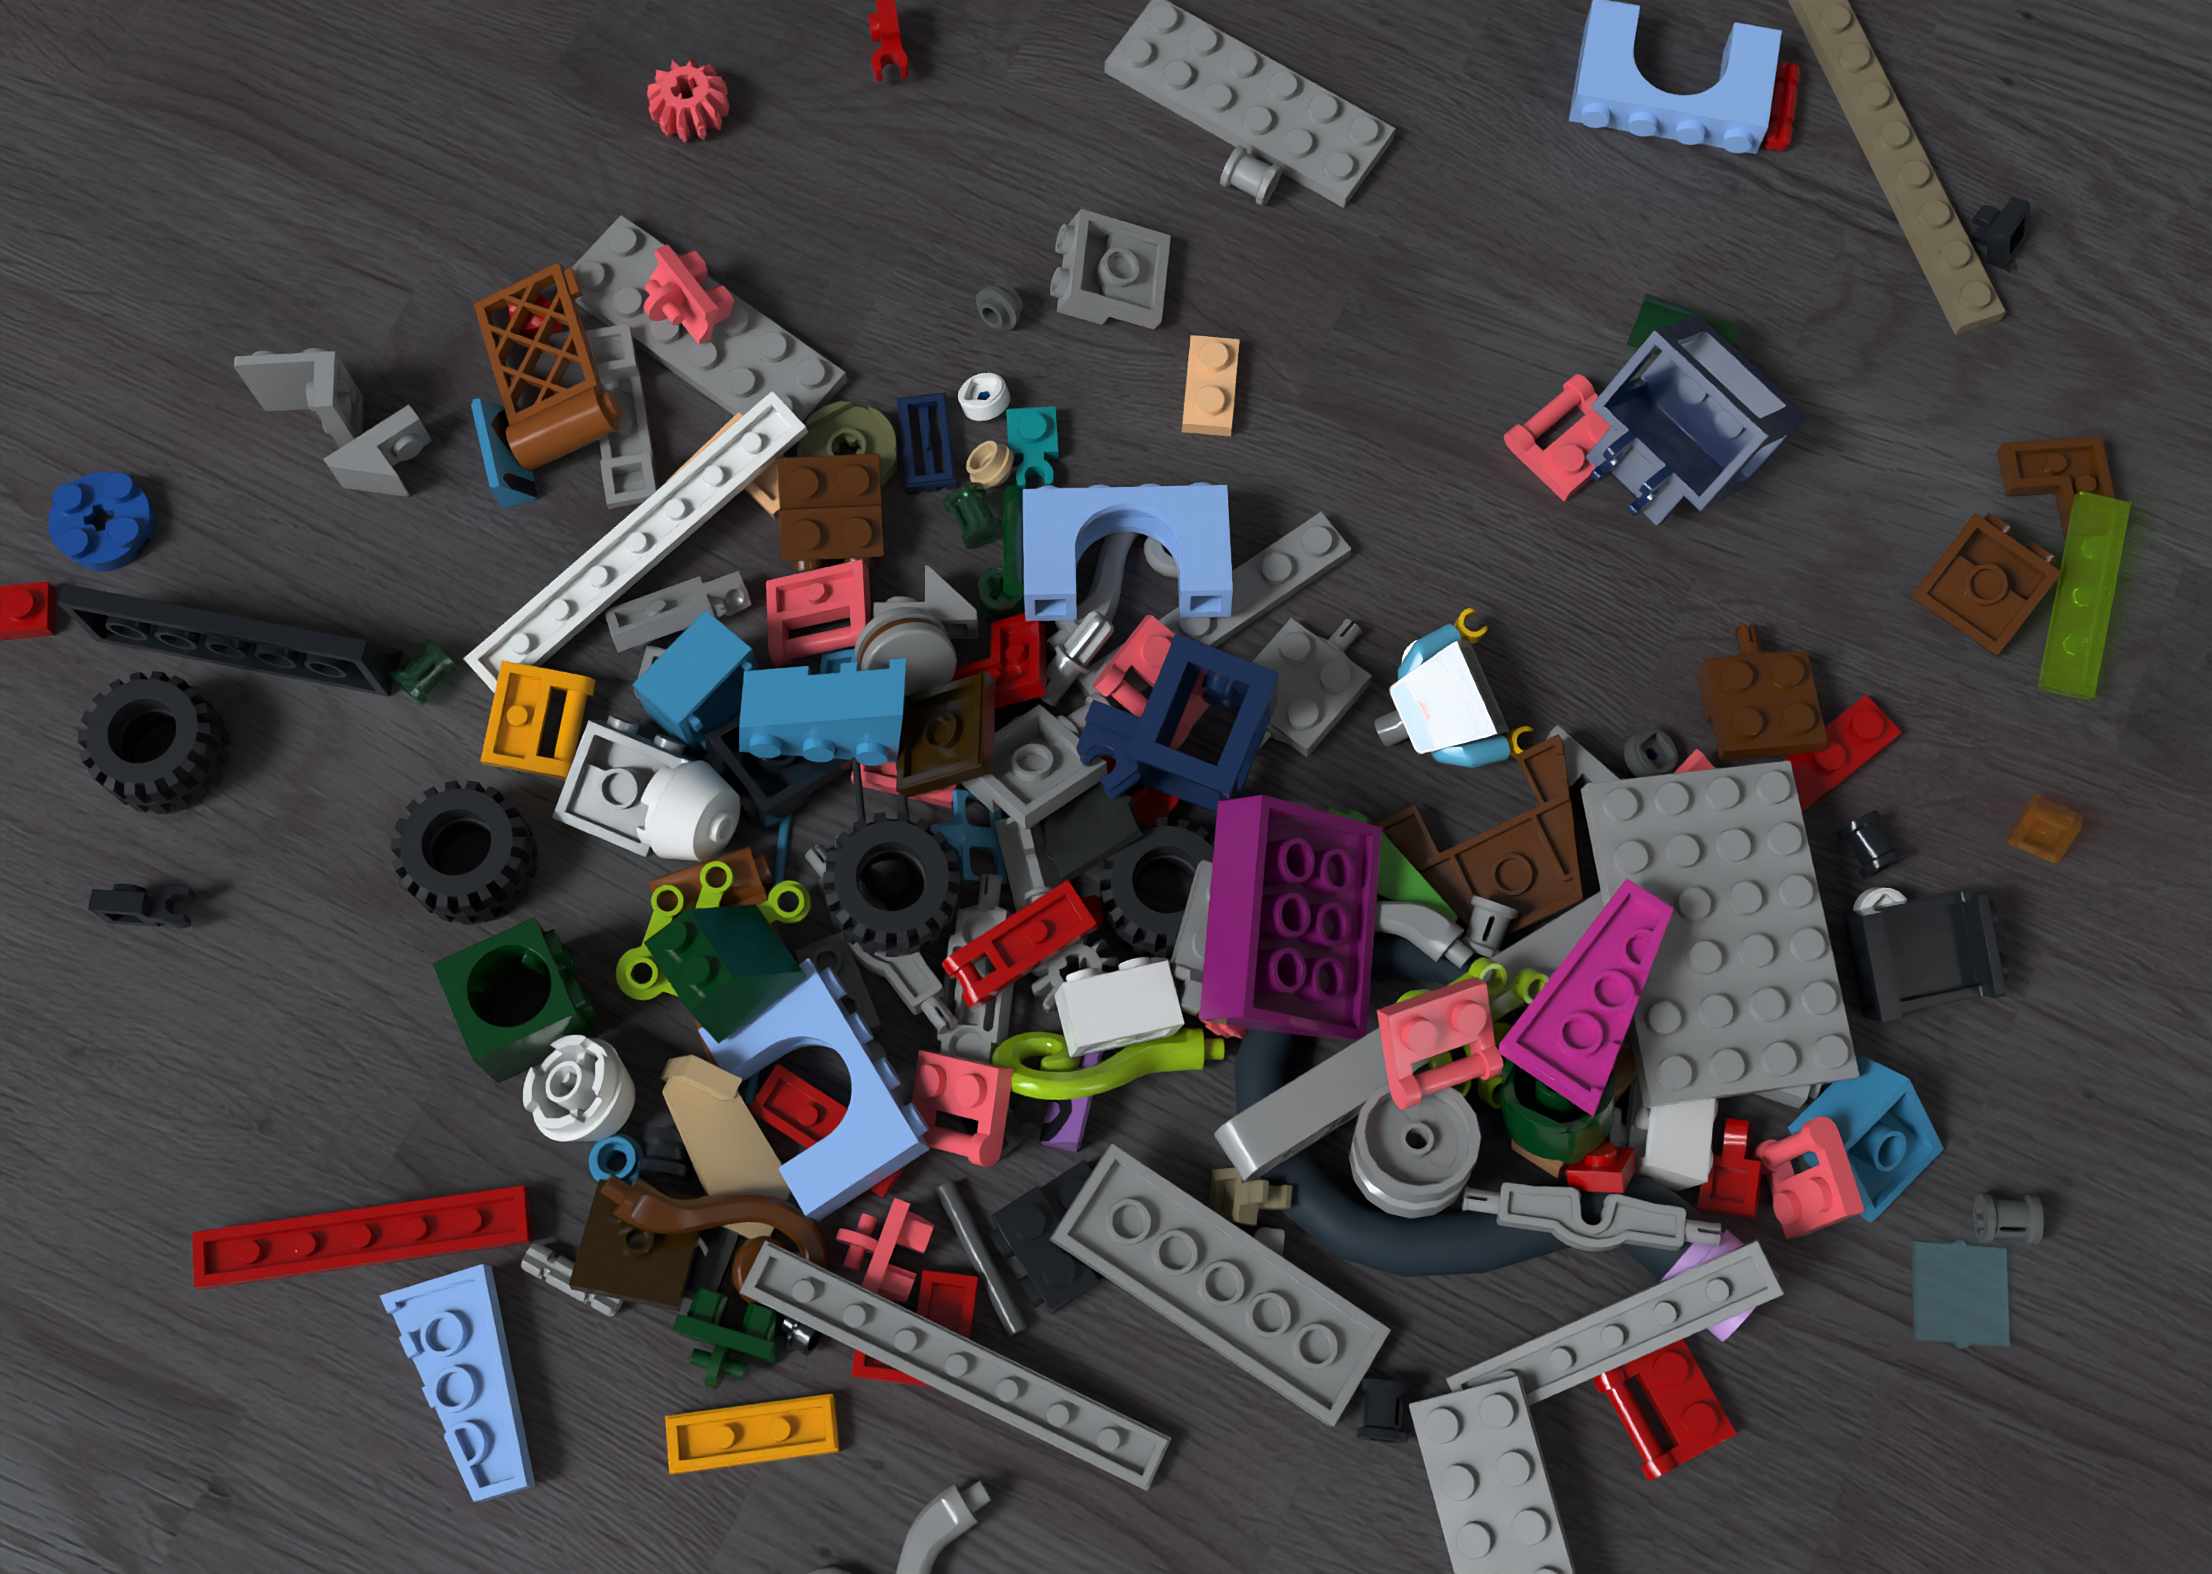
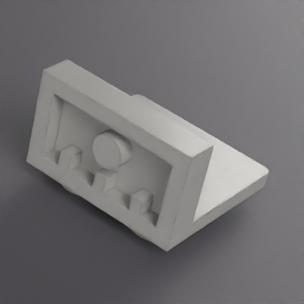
[234,348,364,448]

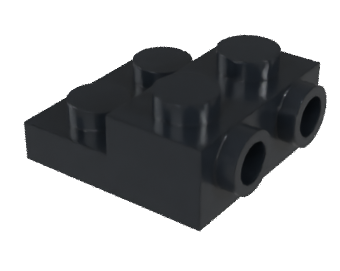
[703,714,852,830]
[988,1160,1107,1315]

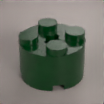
[1501,1058,1617,1164]

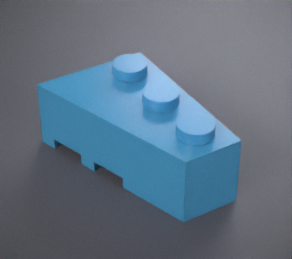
[739,658,906,766]

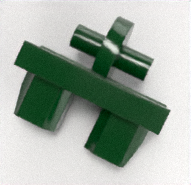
[672,1288,781,1389]

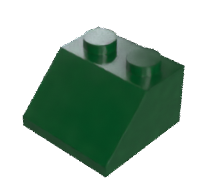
[644,904,807,1044]

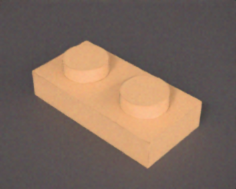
[1182,335,1240,437]

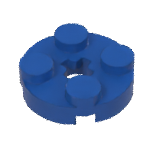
[48,472,157,572]

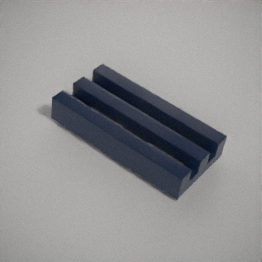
[897,392,957,495]

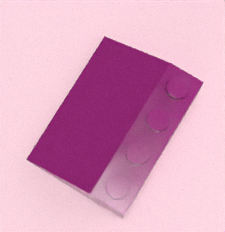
[1199,795,1382,1042]

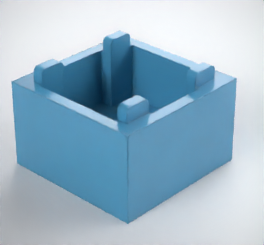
[632,610,759,758]

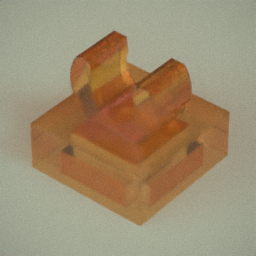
[2007,794,2083,865]

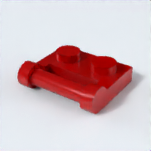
[1592,1339,1737,1482]

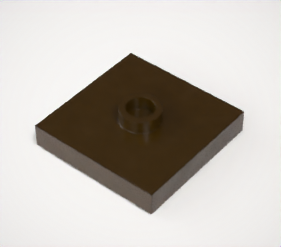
[896,672,996,798]
[569,1179,702,1312]

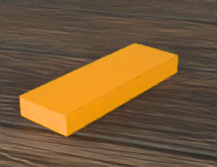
[665,1394,840,1475]

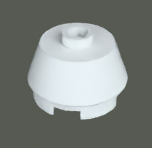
[636,758,741,861]
[523,1035,635,1141]

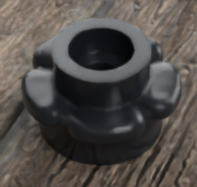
[780,1316,825,1356]

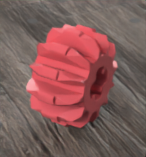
[647,57,730,143]

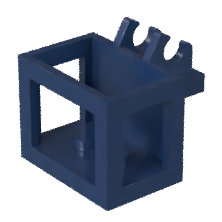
[1585,315,1808,526]
[1076,633,1279,814]

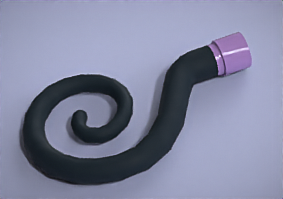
[1234,933,1780,1342]

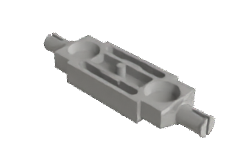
[937,874,1014,1064]

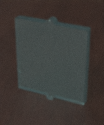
[1912,1240,2010,1349]

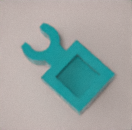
[1006,406,1059,490]

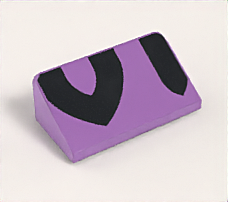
[1040,1051,1103,1153]

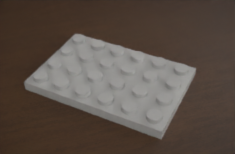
[1581,761,1860,1108]

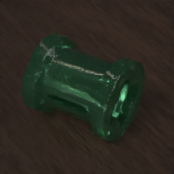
[943,482,1003,549]
[978,566,1025,624]
[389,638,459,706]

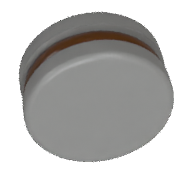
[854,607,957,697]

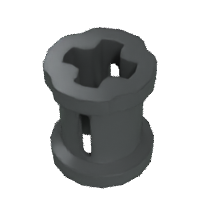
[1973,1194,2044,1244]

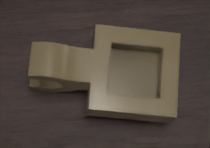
[1208,1167,1292,1227]

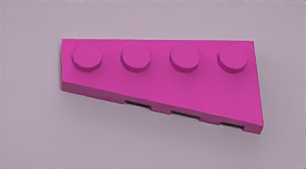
[1498,878,1674,1117]

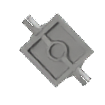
[1252,618,1372,757]

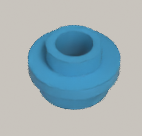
[589,1134,644,1184]

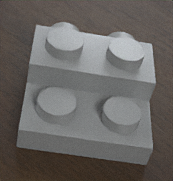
[1050,209,1171,329]
[961,704,1107,830]
[552,714,695,857]

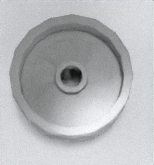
[1349,1083,1481,1218]

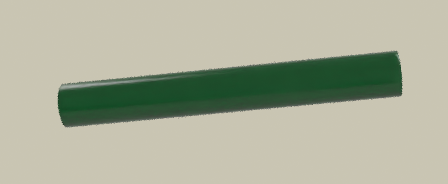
[1003,485,1024,596]

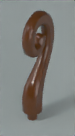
[600,1173,830,1313]

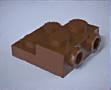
[777,453,885,571]
[1910,513,2062,657]

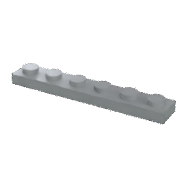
[1076,512,1352,711]
[1446,1239,1784,1406]

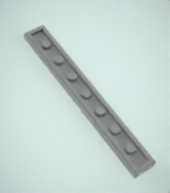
[739,1240,1171,1491]

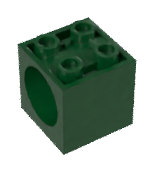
[432,917,599,1083]

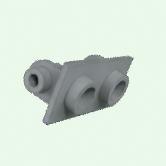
[994,817,1063,912]

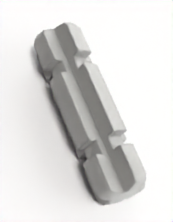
[521,1243,624,1316]

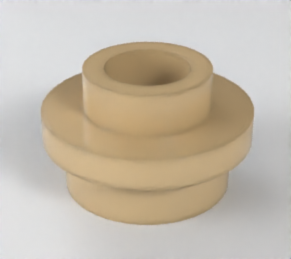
[966,441,1014,489]

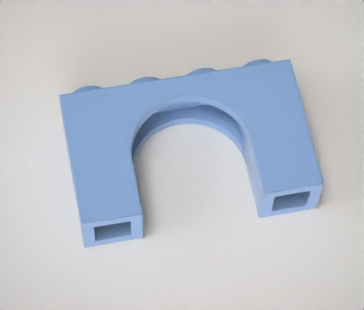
[1568,0,1782,154]
[1023,482,1233,621]
[698,958,930,1221]

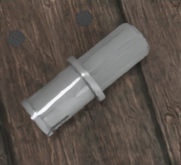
[1039,611,1114,707]

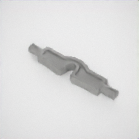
[805,844,958,1035]
[1462,1182,1721,1251]

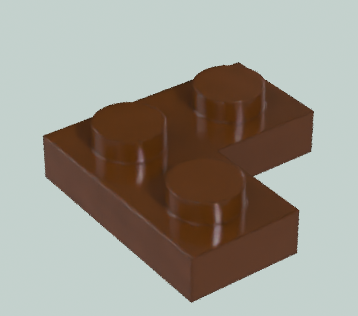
[1997,436,2121,539]

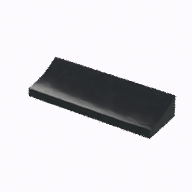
[57,584,403,697]

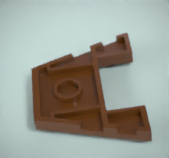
[1374,734,1585,940]

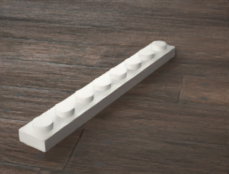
[464,391,808,693]

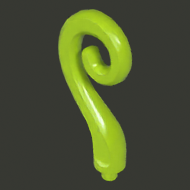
[991,1027,1224,1100]

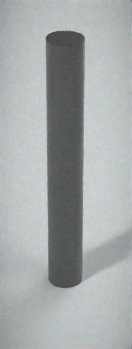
[935,1180,1029,1338]

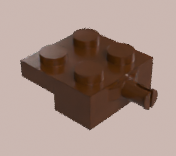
[1697,623,1828,760]

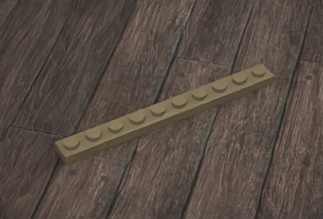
[1788,0,2006,335]

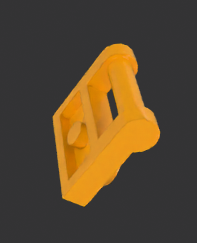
[480,660,596,781]

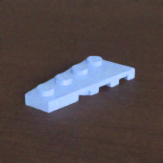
[380,1264,535,1502]

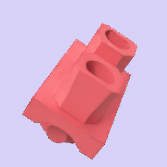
[644,245,734,345]
[836,1198,934,1303]

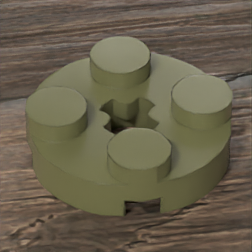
[797,401,898,487]

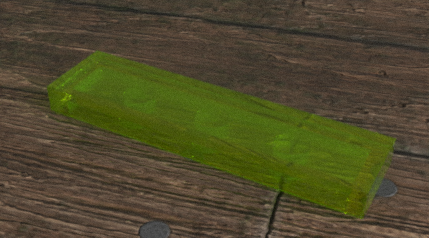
[2038,491,2131,701]

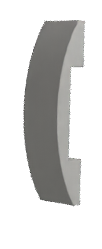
[585,323,658,509]

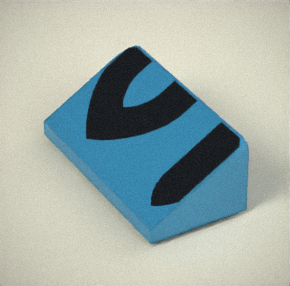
[471,398,538,509]

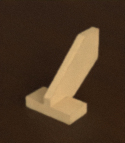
[659,1055,791,1240]

